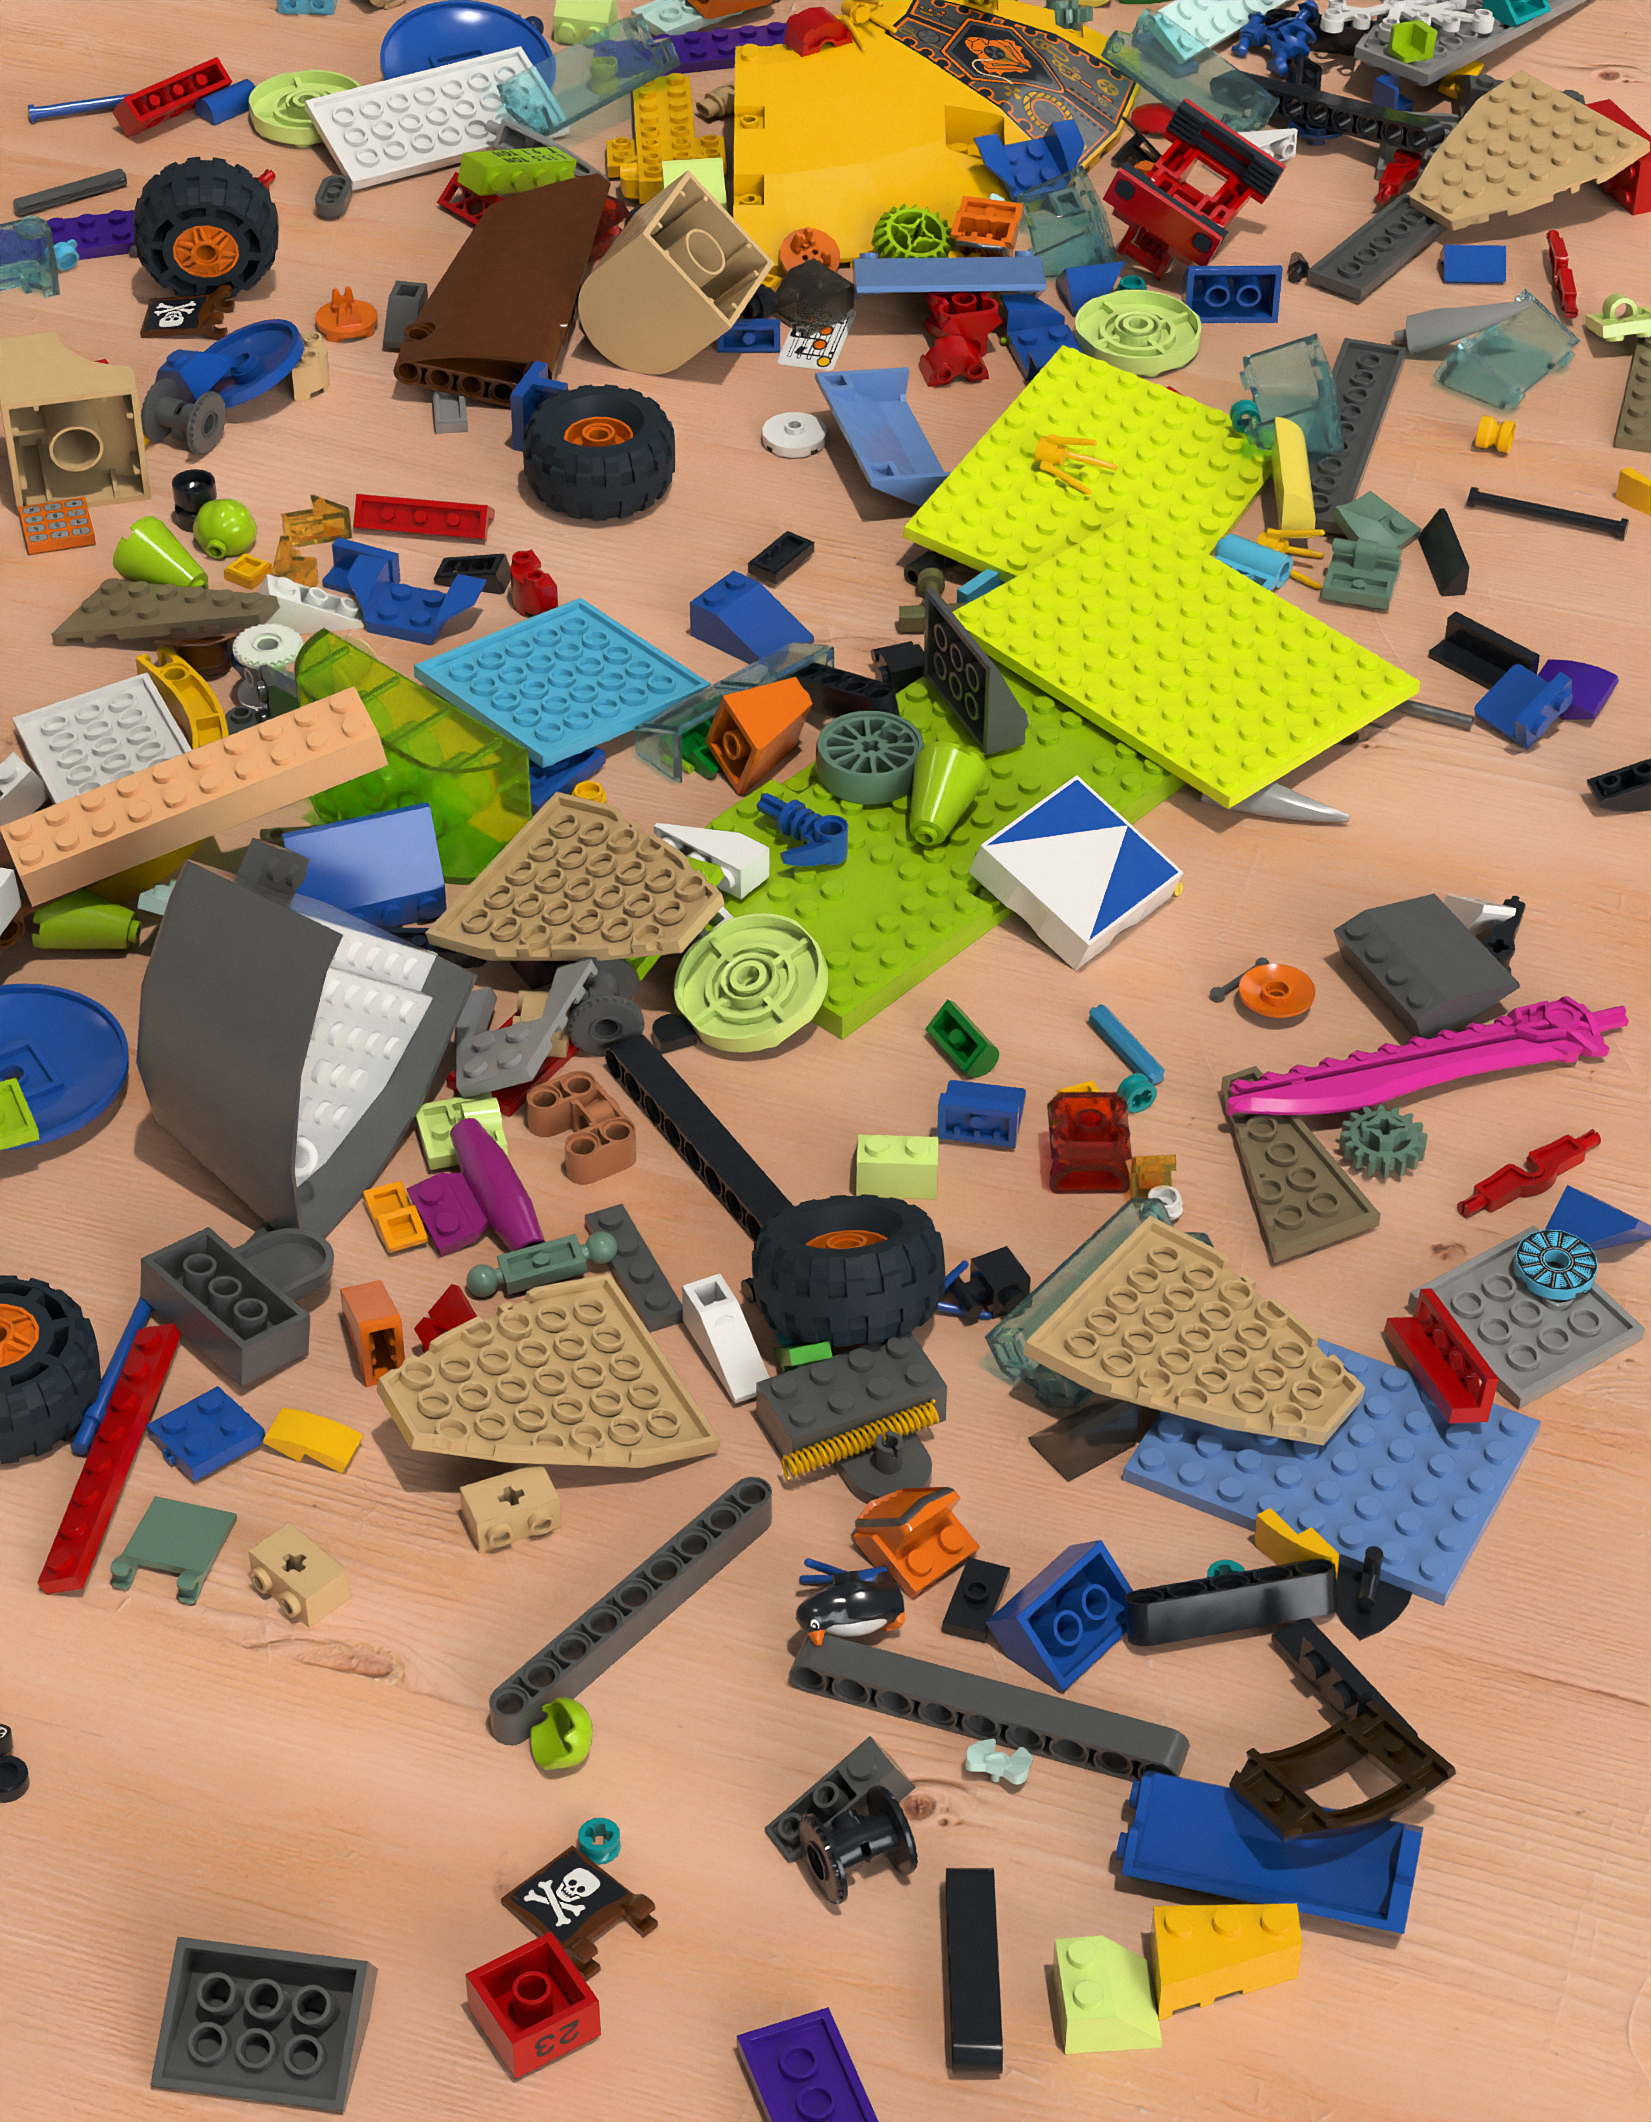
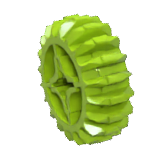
[872,203,955,259]

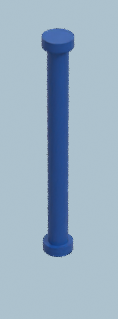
[27,93,133,123]

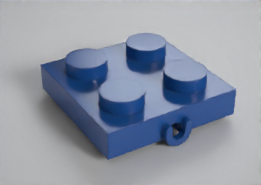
[146,1386,265,1482]

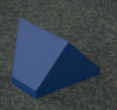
[1056,261,1125,317]

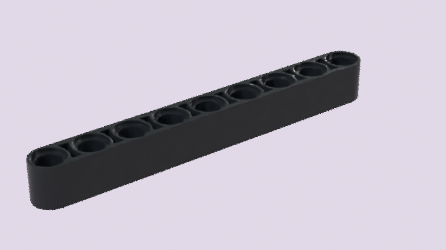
[1210,70,1445,153]
[605,1034,794,1242]

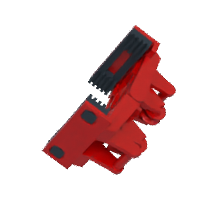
[1103,98,1286,281]

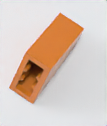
[340,1280,405,1387]

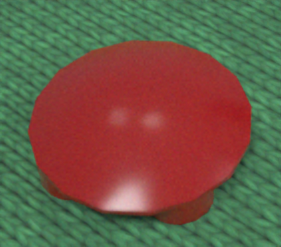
[1131,102,1178,135]

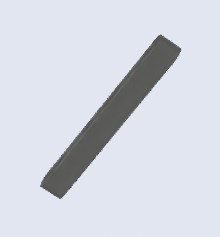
[489,1476,772,1746]
[789,1634,1190,1782]

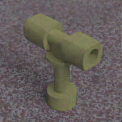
[899,568,968,632]

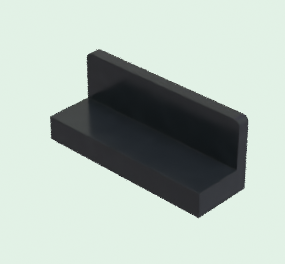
[1428,611,1540,690]

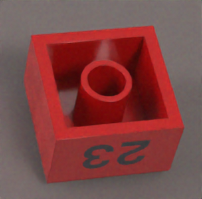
[465,1931,601,2079]

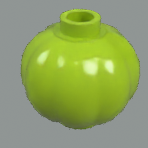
[193,499,257,559]

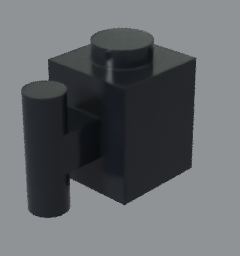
[871,641,924,694]
[947,1246,1031,1319]

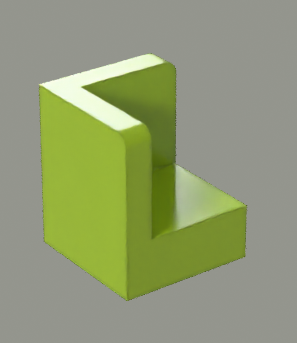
[1387,19,1437,63]

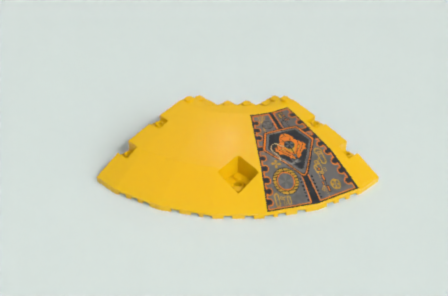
[733,0,1142,277]

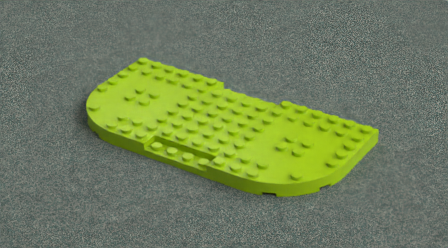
[704,655,1187,1040]

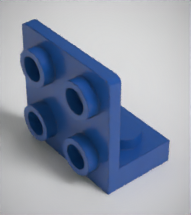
[937,1080,1026,1148]

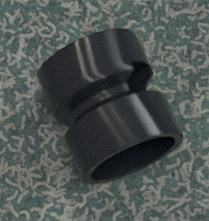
[172,469,217,532]

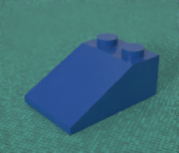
[690,570,814,674]

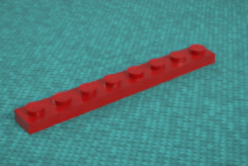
[37,1323,181,1594]

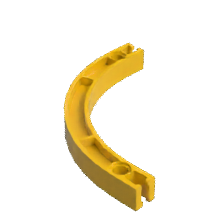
[85,645,229,904]

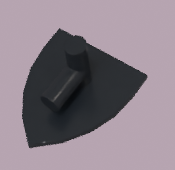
[1112,116,1162,166]
[1335,1546,1412,1641]

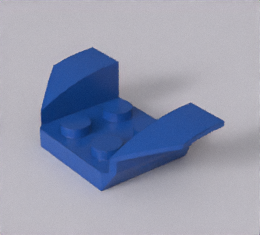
[974,119,1085,203]
[1000,294,1083,381]
[347,554,487,646]

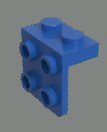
[1474,664,1573,749]

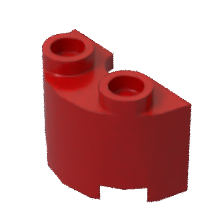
[784,7,853,57]
[918,335,989,387]
[510,549,558,617]

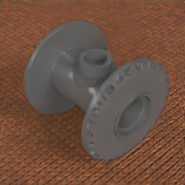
[141,378,226,455]
[567,957,644,1056]

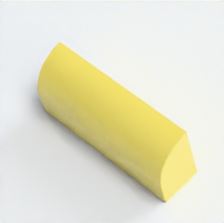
[1271,417,1316,538]

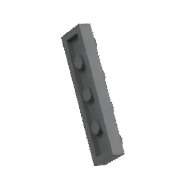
[585,1204,683,1333]

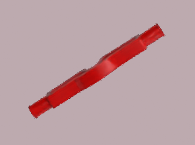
[1376,136,1427,204]
[1546,230,1579,319]
[1457,1129,1601,1218]

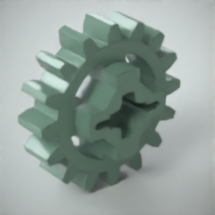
[1043,0,1093,30]
[1339,1105,1427,1178]

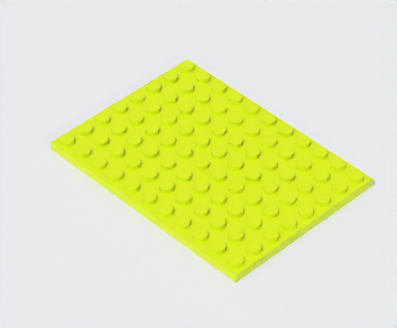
[902,345,1273,582]
[952,511,1420,809]

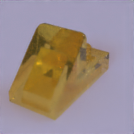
[281,495,352,549]
[271,536,319,588]
[1125,1154,1177,1205]

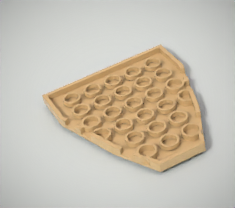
[1410,70,1650,231]
[425,792,725,961]
[1023,1216,1365,1445]
[376,1273,721,1468]

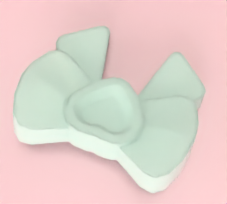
[965,1739,1033,1784]

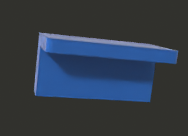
[1440,245,1506,283]
[322,537,401,596]

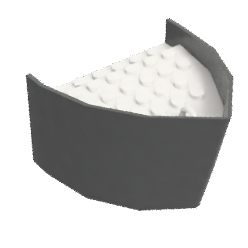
[136,838,478,1239]

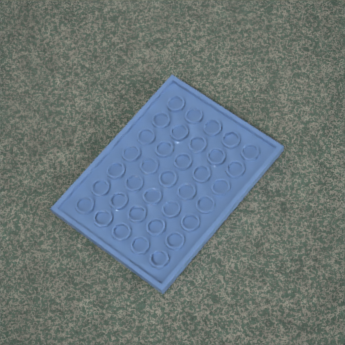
[1123,1339,1541,1606]

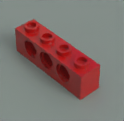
[112,57,233,138]

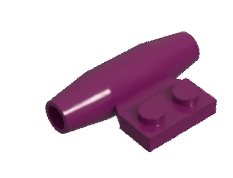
[406,1118,545,1258]

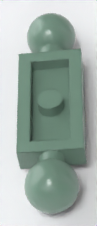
[466,1231,618,1297]

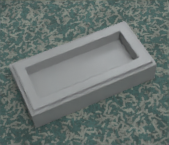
[432,390,468,434]

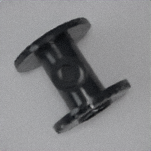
[798,1785,918,1904]

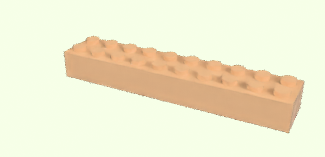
[0,686,388,907]

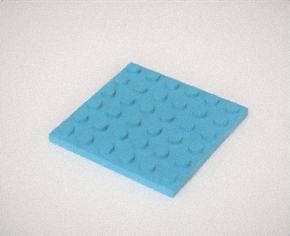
[414,598,711,768]

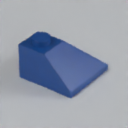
[155,349,236,402]
[1545,1185,1651,1251]

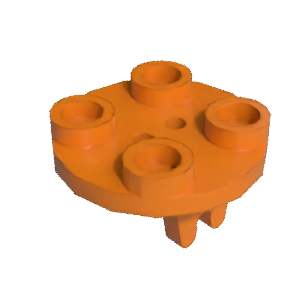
[778,226,840,288]
[315,286,378,342]

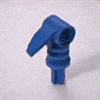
[757,793,848,866]

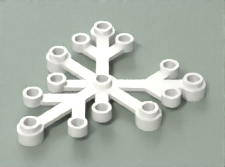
[1320,0,1494,42]

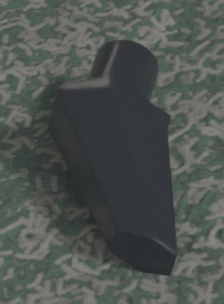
[1288,252,1310,283]

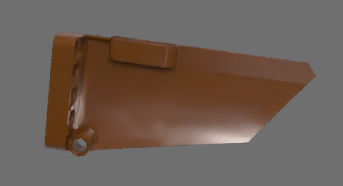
[393,173,611,407]

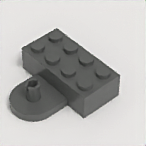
[140,1227,334,1386]
[756,1333,947,1504]

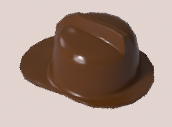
[153,633,237,677]

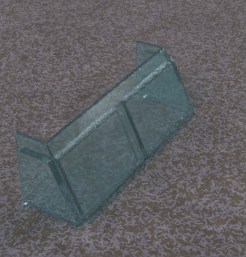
[635,642,834,783]

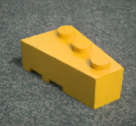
[1150,1903,1303,2021]

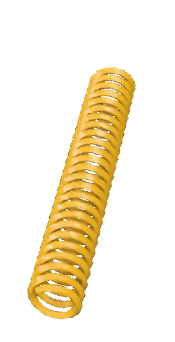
[781,1399,939,1480]

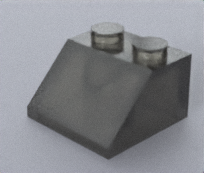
[773,259,854,338]

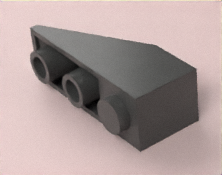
[765,1736,916,1863]

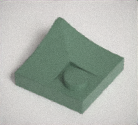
[1332,491,1421,550]

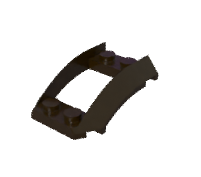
[1229,1699,1456,1842]

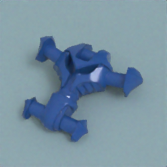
[1231,0,1319,78]

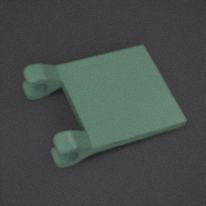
[110,1496,237,1604]

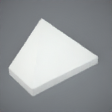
[1445,895,1516,936]

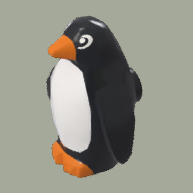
[796,1571,905,1646]

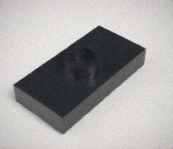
[748,531,815,584]
[942,1557,1010,1643]

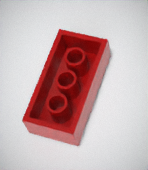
[1585,99,1651,216]

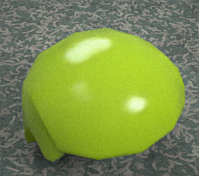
[530,1697,593,1770]

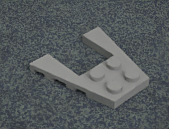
[456,959,598,1098]

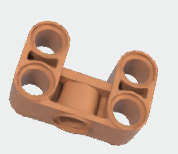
[526,1071,637,1185]

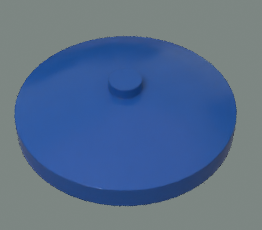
[192,319,304,408]

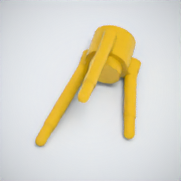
[841,0,897,51]
[1034,434,1118,495]
[1256,528,1325,590]

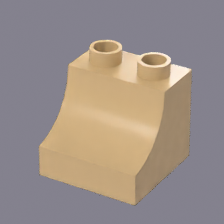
[0,331,151,517]

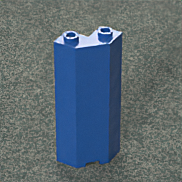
[1116,1770,1424,1934]

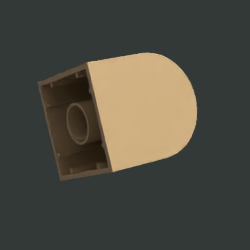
[578,170,775,375]

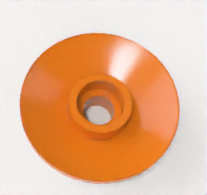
[1238,964,1316,1018]

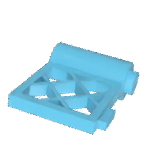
[1215,533,1293,591]

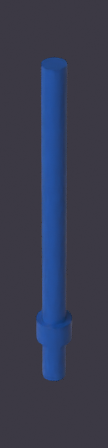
[71,1296,153,1455]

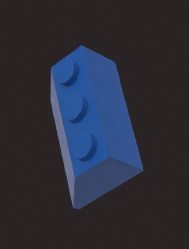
[1181,265,1283,323]
[986,1540,1133,1692]

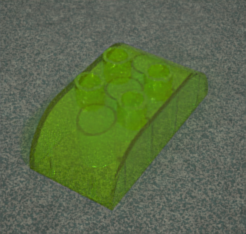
[294,628,532,885]

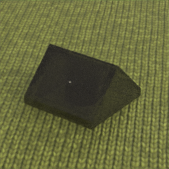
[1028,1399,1139,1482]

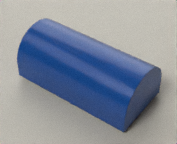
[195,79,256,125]
[717,319,780,353]

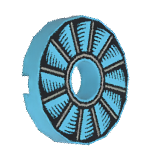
[1514,1229,1598,1300]

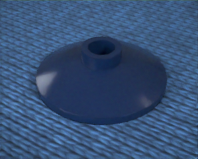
[1288,120,1344,146]

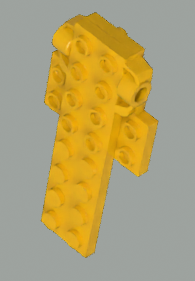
[606,73,727,204]

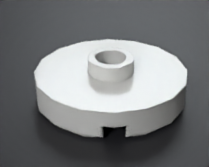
[762,412,827,458]

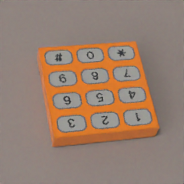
[18,497,96,555]

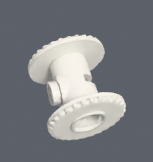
[233,623,308,713]

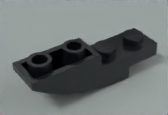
[1587,758,1651,811]

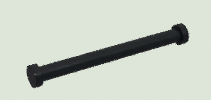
[1467,487,1629,539]

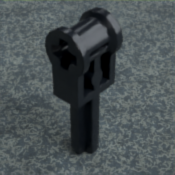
[1481,896,1526,974]

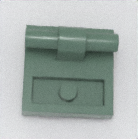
[1321,538,1402,610]

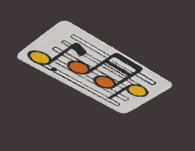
[777,304,856,371]

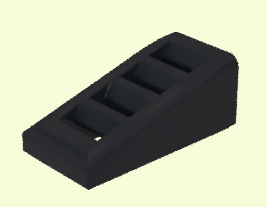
[434,554,511,594]

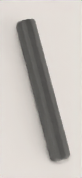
[13,168,127,216]

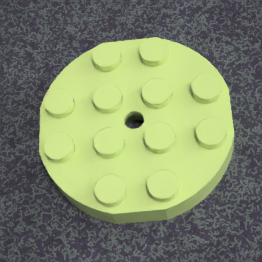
[248,70,361,148]
[1074,290,1201,377]
[674,913,828,1053]

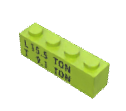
[457,146,577,196]

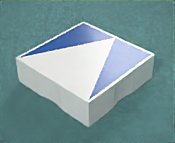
[968,775,1184,971]

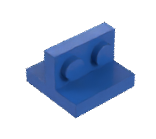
[510,361,568,452]

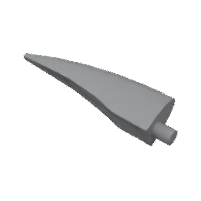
[485,118,608,180]
[1394,300,1534,354]
[1201,782,1350,822]

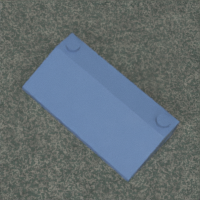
[853,251,1046,299]
[815,367,951,507]

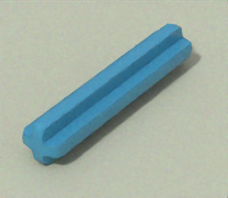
[1088,1004,1165,1085]

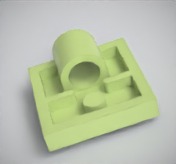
[1586,293,1651,342]
[414,1092,508,1170]

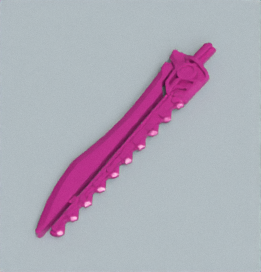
[1225,996,1629,1116]

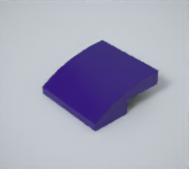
[1538,659,1619,720]

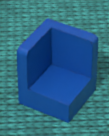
[1372,73,1414,112]

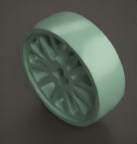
[816,711,924,804]

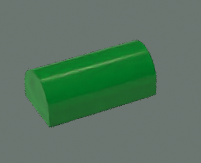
[925,999,999,1077]

